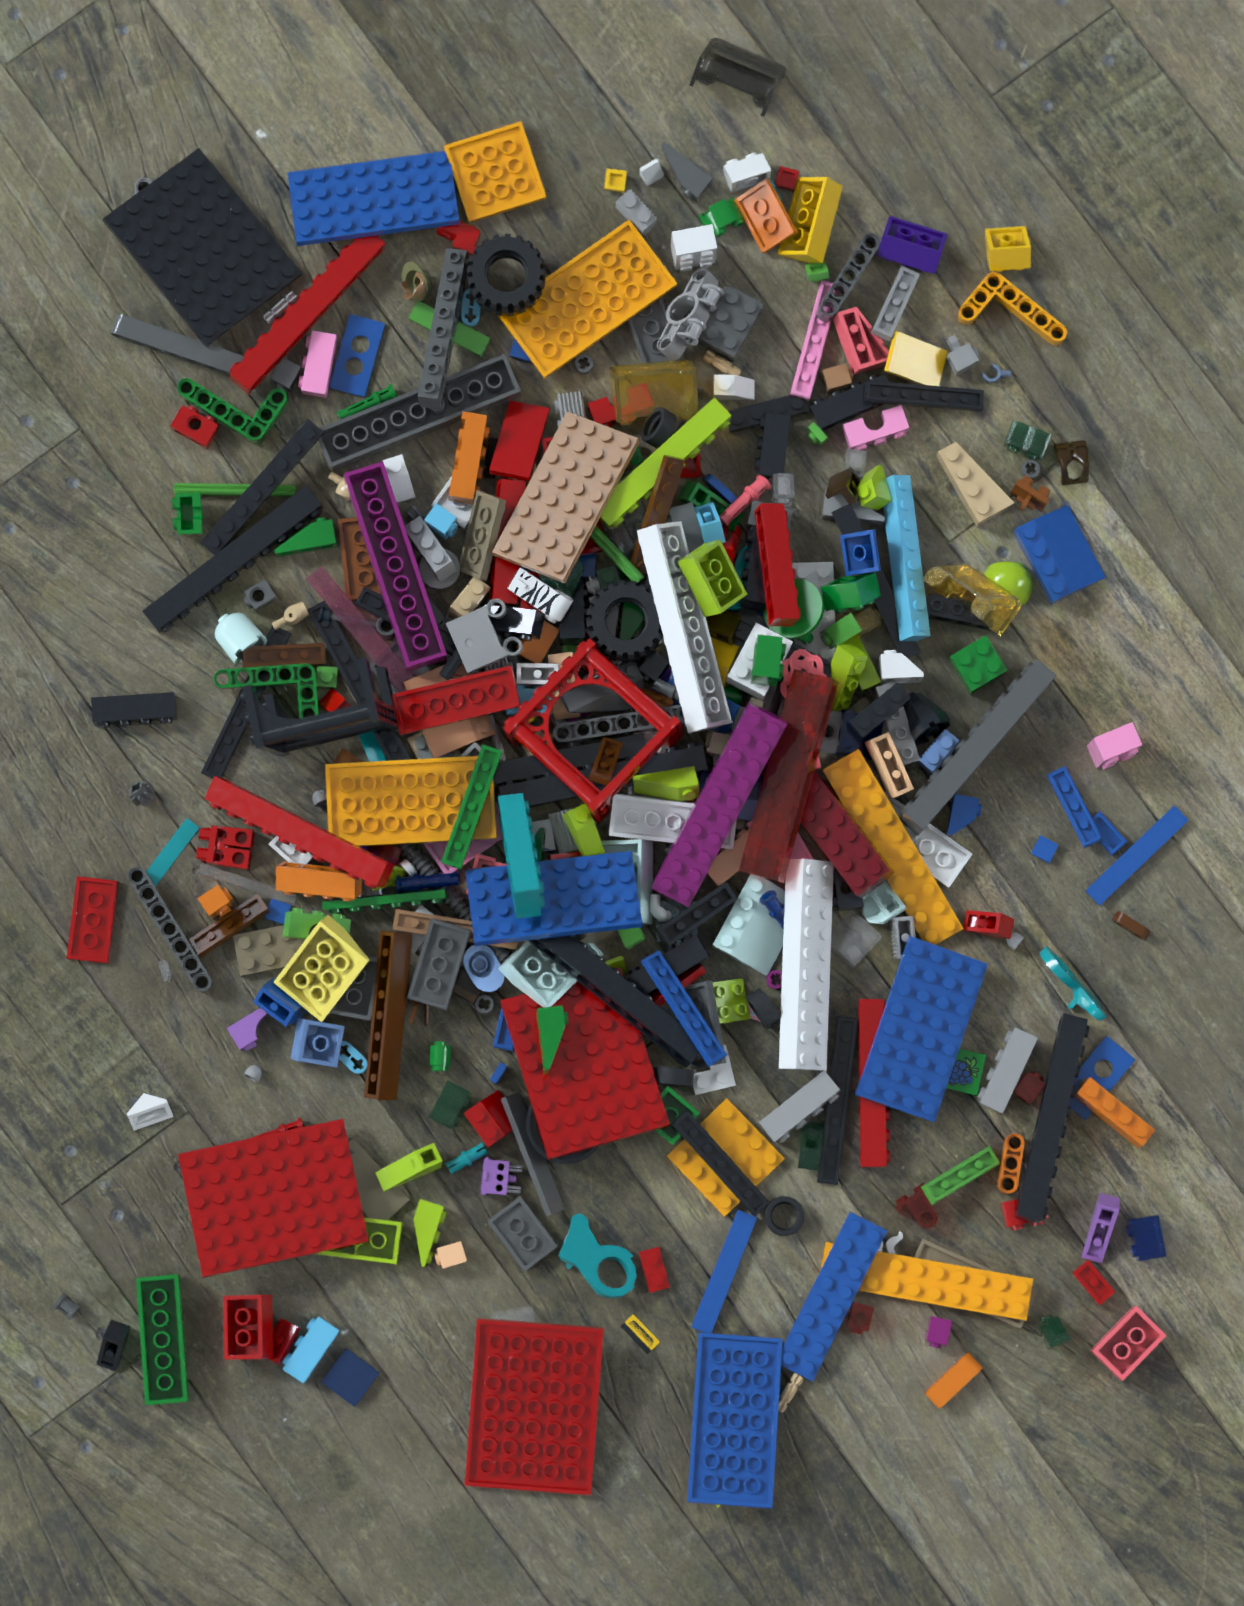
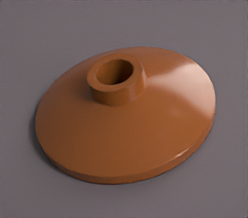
[641,689,673,707]

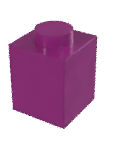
[925,1316,952,1349]

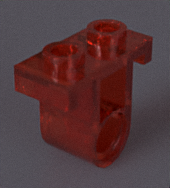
[894,1183,938,1229]

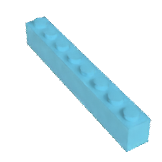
[883,475,931,641]

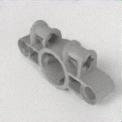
[657,267,724,361]

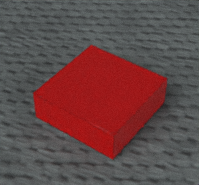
[774,166,799,192]

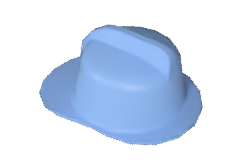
[463,945,504,992]

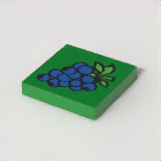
[946,1049,986,1096]

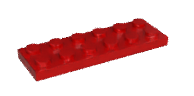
[391,665,521,735]

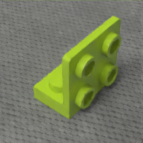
[712,978,750,1024]

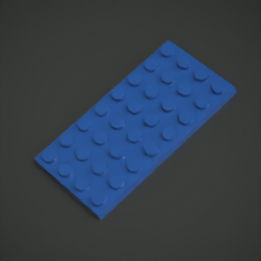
[287,151,460,246]
[465,851,642,946]
[855,936,988,1122]
[687,1333,783,1509]

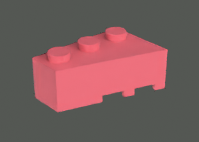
[833,307,889,376]

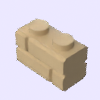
[447,577,491,619]

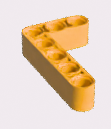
[958,272,1067,346]

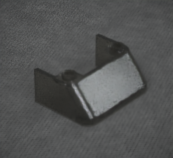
[689,38,786,117]

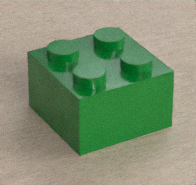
[821,572,881,613]
[751,634,786,687]
[948,635,1007,695]
[654,1086,699,1146]

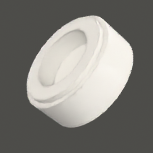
[399,859,418,879]

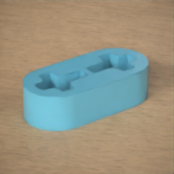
[461,288,481,328]
[339,1041,367,1074]

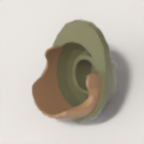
[401,261,433,302]

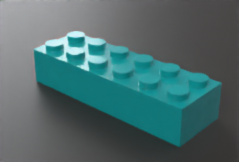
[498,793,544,919]

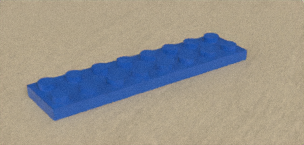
[781,1211,888,1381]

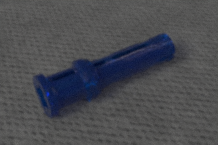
[396,872,460,894]
[759,890,785,930]

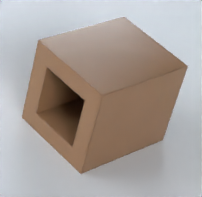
[821,363,854,394]

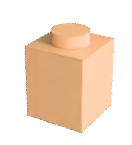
[434,1241,467,1269]

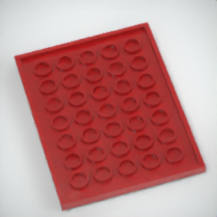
[500,967,670,1160]
[178,1119,369,1278]
[464,1318,604,1495]

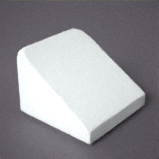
[640,159,664,186]

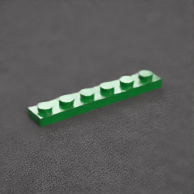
[441,744,502,870]
[322,889,449,914]

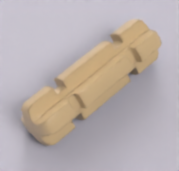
[704,350,741,376]
[778,1373,804,1413]

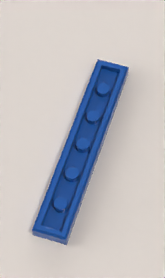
[1085,805,1188,906]
[641,950,727,1067]
[691,1210,757,1333]

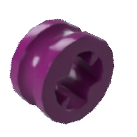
[766,970,782,989]

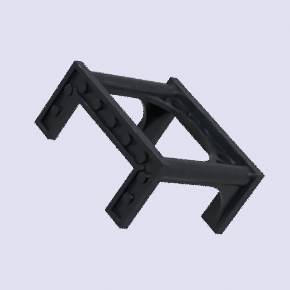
[241,657,399,757]

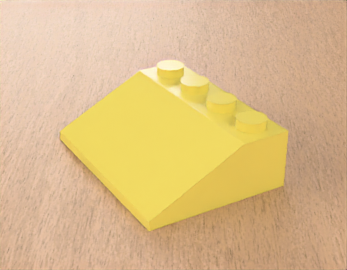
[274,915,369,1022]

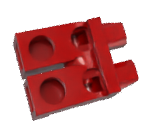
[196,825,255,871]

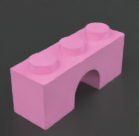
[842,405,909,452]

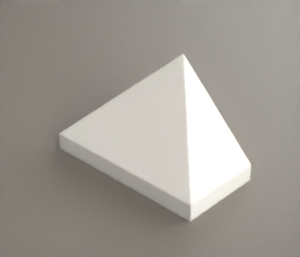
[127,1093,173,1131]

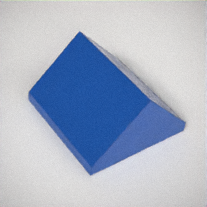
[840,529,881,576]

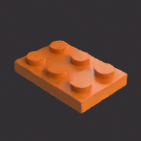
[735,179,797,253]

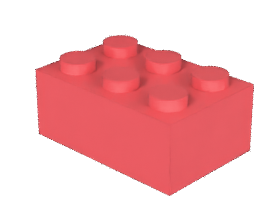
[1090,1306,1167,1381]

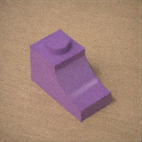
[227,1008,268,1052]

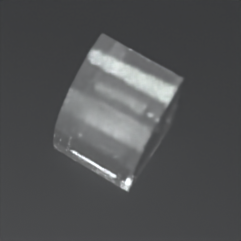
[843,449,867,479]

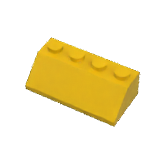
[778,177,843,263]

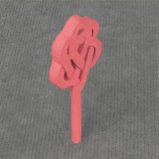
[780,649,830,770]

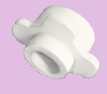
[585,576,601,596]

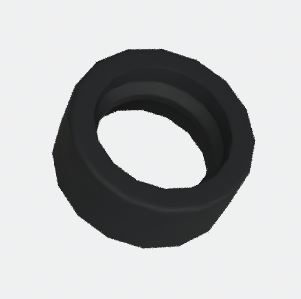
[641,407,677,448]
[746,988,781,1029]
[654,1066,694,1087]
[764,1196,804,1236]

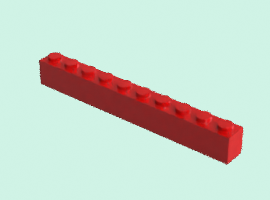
[230,236,385,395]
[204,776,395,889]

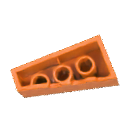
[448,411,490,505]

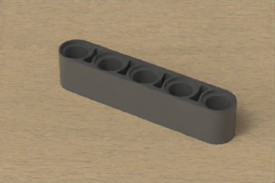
[817,233,880,322]

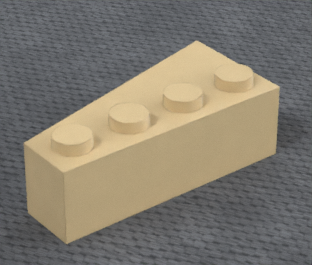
[936,442,1014,527]

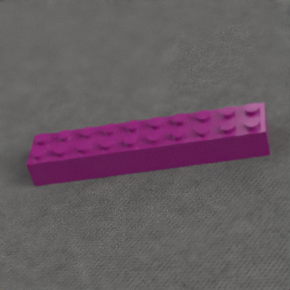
[344,462,447,672]
[652,701,787,907]

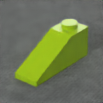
[633,766,699,801]
[562,804,605,856]

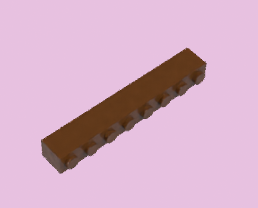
[364,931,413,1100]

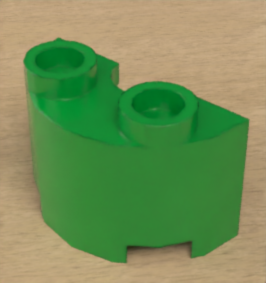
[699,197,744,238]
[172,492,203,534]

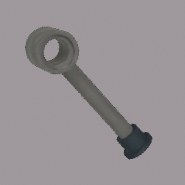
[318,606,395,640]

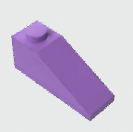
[1082,1193,1120,1263]

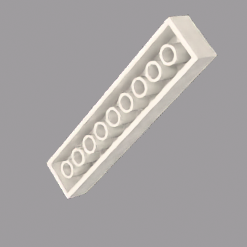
[637,521,732,733]
[779,859,834,1071]

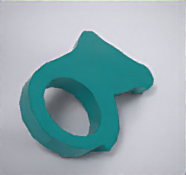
[1039,946,1107,1021]
[559,1213,636,1299]

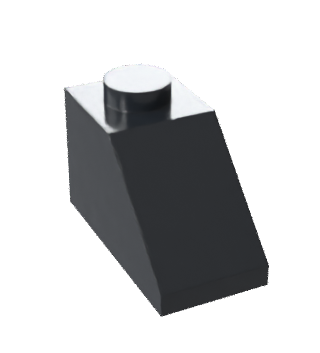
[96,1320,131,1371]

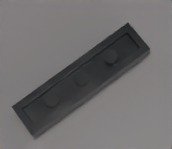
[728,395,809,433]

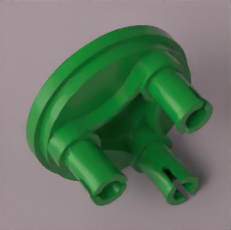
[763,578,825,645]

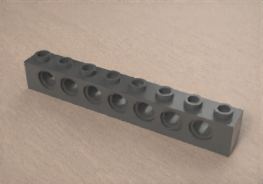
[417,248,469,409]

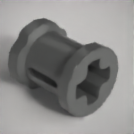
[53,1293,81,1320]

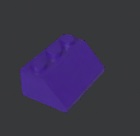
[877,216,947,274]

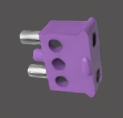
[480,1157,523,1195]

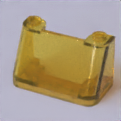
[609,360,698,425]
[922,563,1021,636]

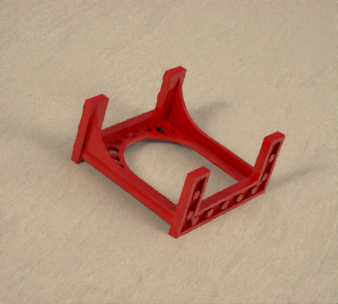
[503,638,685,824]

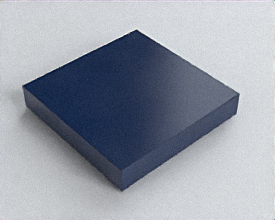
[321,1348,380,1407]

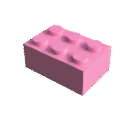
[1087,722,1142,770]

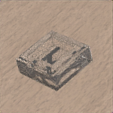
[158,959,173,983]

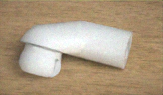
[650,894,671,922]

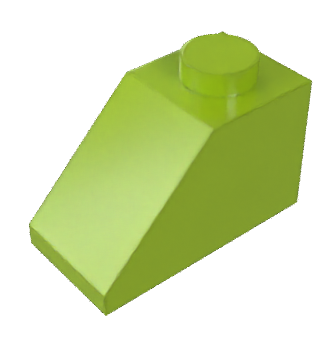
[856,464,892,510]

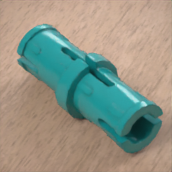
[445,1142,488,1174]

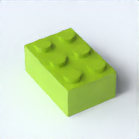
[678,539,747,617]

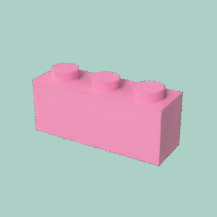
[298,331,337,398]

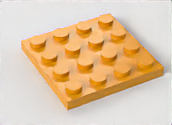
[444,121,547,223]
[667,1098,785,1217]

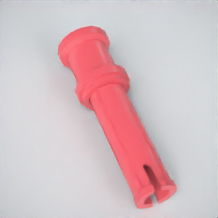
[719,474,771,527]

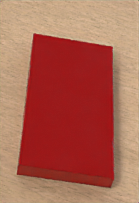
[489,401,550,481]
[66,876,119,964]

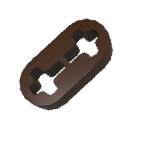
[1112,911,1151,941]

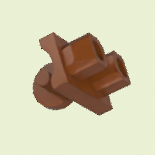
[1010,476,1050,512]

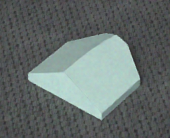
[862,881,907,924]

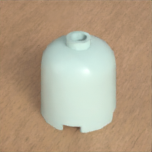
[215,612,267,665]

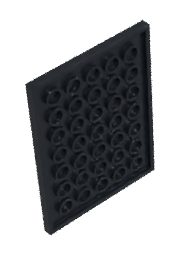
[102,148,302,347]

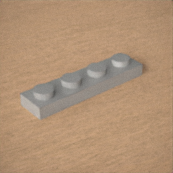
[871,266,920,341]

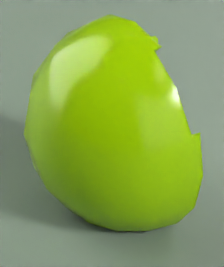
[980,562,1034,611]

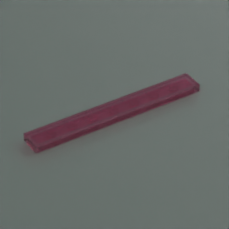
[306,566,414,692]

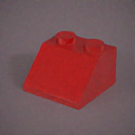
[464,1090,513,1148]

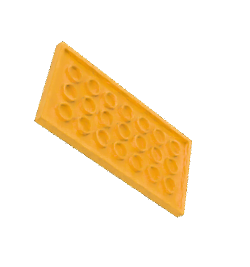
[497,219,677,379]
[325,756,497,846]

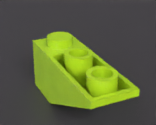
[831,644,868,711]
[375,1143,443,1192]
[414,1199,447,1267]

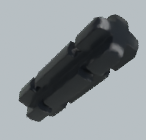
[484,438,498,478]

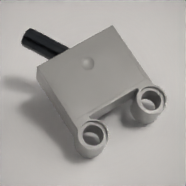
[439,599,523,680]

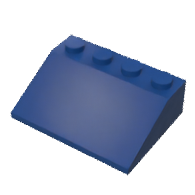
[1013,505,1106,605]

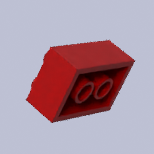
[223,1295,273,1360]

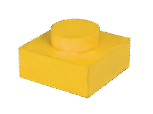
[604,169,627,193]

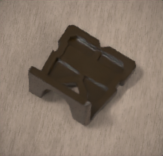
[1053,440,1089,485]

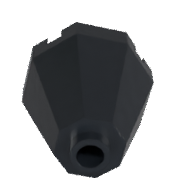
[904,692,951,745]

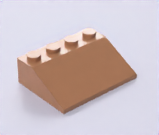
[403,662,495,758]

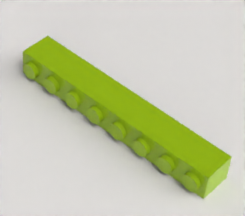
[599,397,731,530]

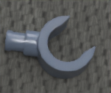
[982,364,1011,384]

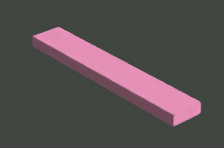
[790,280,839,401]

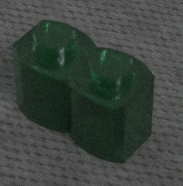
[1003,420,1051,461]
[429,1080,472,1129]

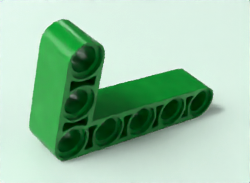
[177,378,288,444]
[213,663,318,719]

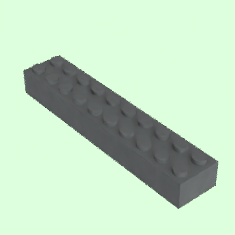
[318,354,521,472]
[900,659,1057,836]

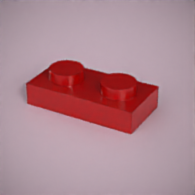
[639,1247,670,1293]
[1072,1260,1115,1306]
[269,1318,301,1366]

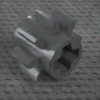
[128,780,155,807]

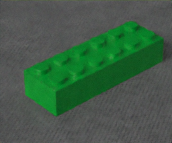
[136,1274,190,1405]

